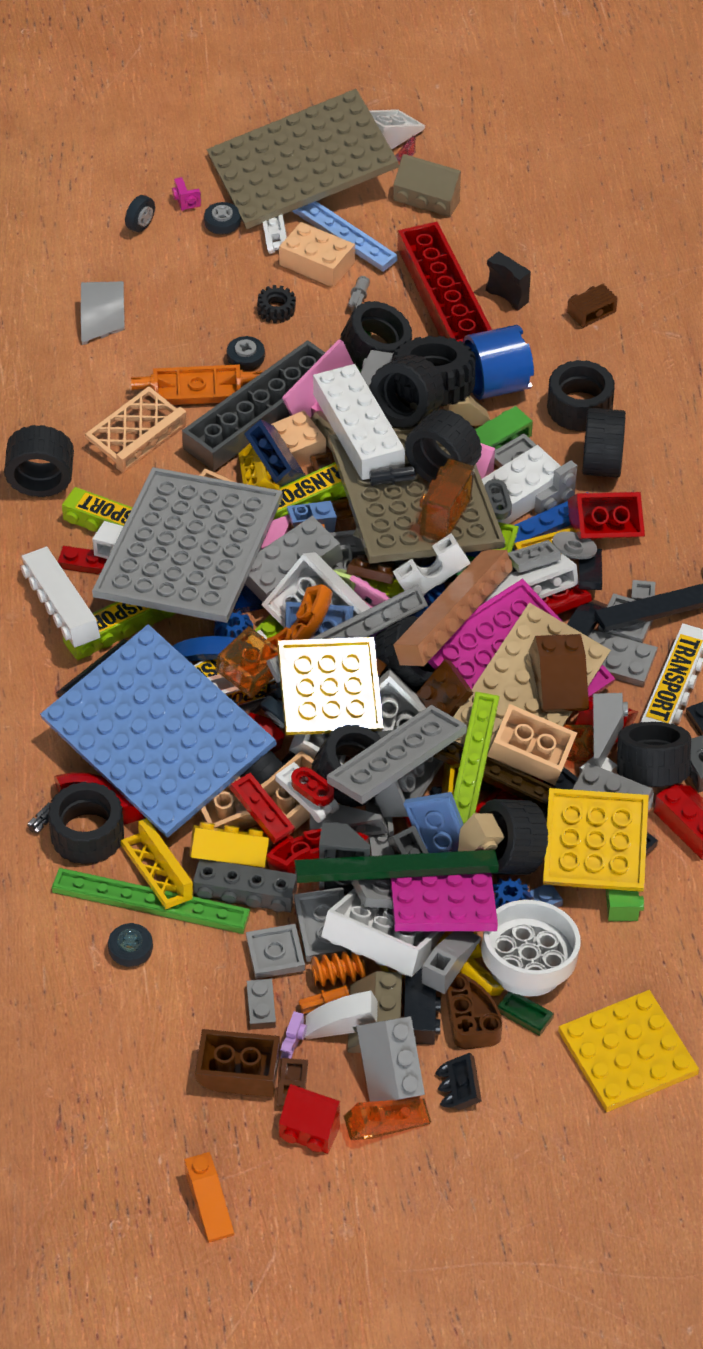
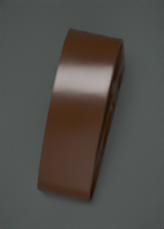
[446,973,502,1049]

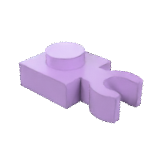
[280,1011,307,1059]

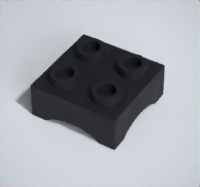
[486,251,531,311]

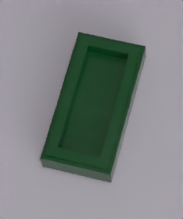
[497,992,554,1036]

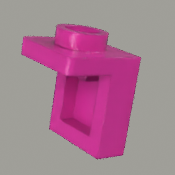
[172,177,201,210]

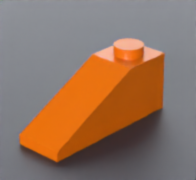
[184,1152,234,1243]

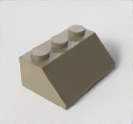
[393,154,461,217]
[348,971,402,1053]

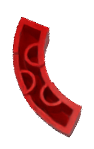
[54,773,146,825]
[266,828,369,874]

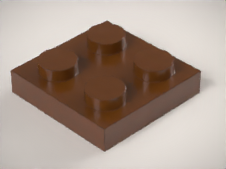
[346,554,400,584]
[416,659,474,717]

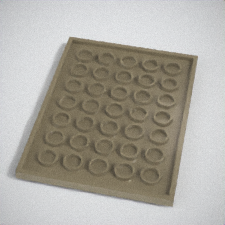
[207,89,400,229]
[329,426,505,564]

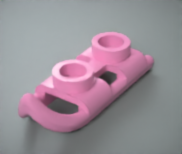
[350,575,390,608]

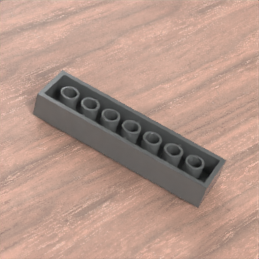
[182,340,325,472]

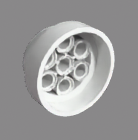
[481,900,581,997]

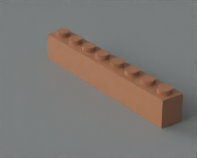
[393,550,513,666]

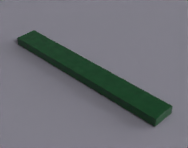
[294,850,499,883]

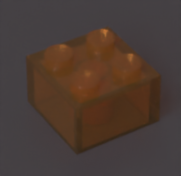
[215,626,278,698]

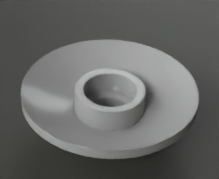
[552,531,597,559]

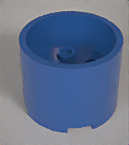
[463,325,534,400]

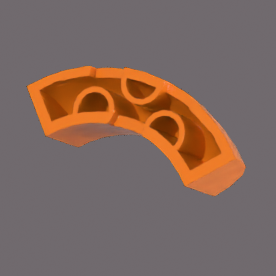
[263,584,333,661]

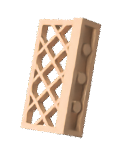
[85,387,186,473]

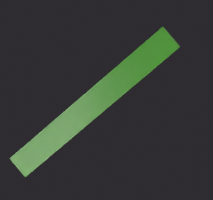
[52,868,250,934]

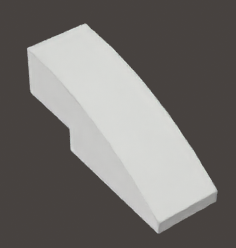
[305,991,378,1040]

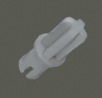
[348,276,370,311]

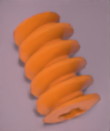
[311,951,366,988]

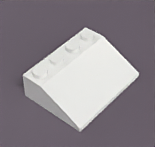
[262,552,370,628]
[321,888,445,977]

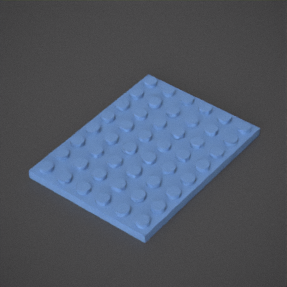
[40,624,276,838]

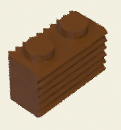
[567,283,618,328]

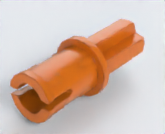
[299,985,349,1014]

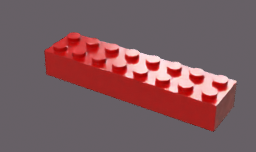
[397,221,492,342]

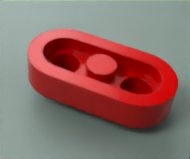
[291,767,334,806]

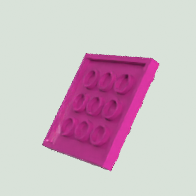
[390,873,498,931]

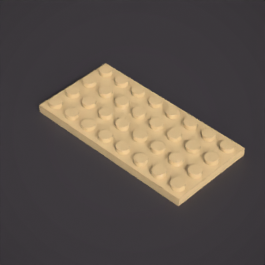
[454,603,611,777]

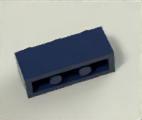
[244,419,306,486]

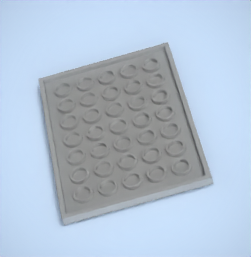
[92,467,283,623]

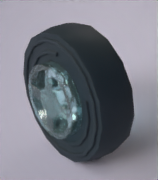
[108,923,153,967]

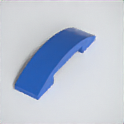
[173,636,255,665]

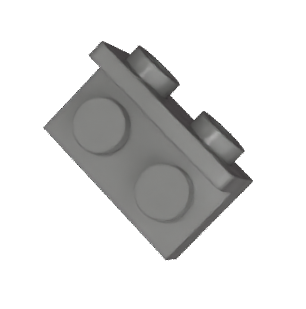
[508,540,561,573]

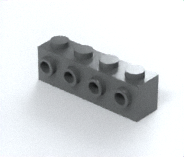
[193,859,297,913]

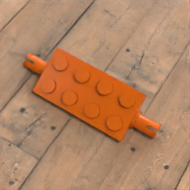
[131,364,262,405]

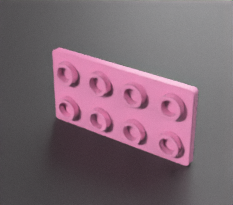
[282,340,353,417]

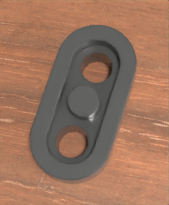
[484,479,512,520]

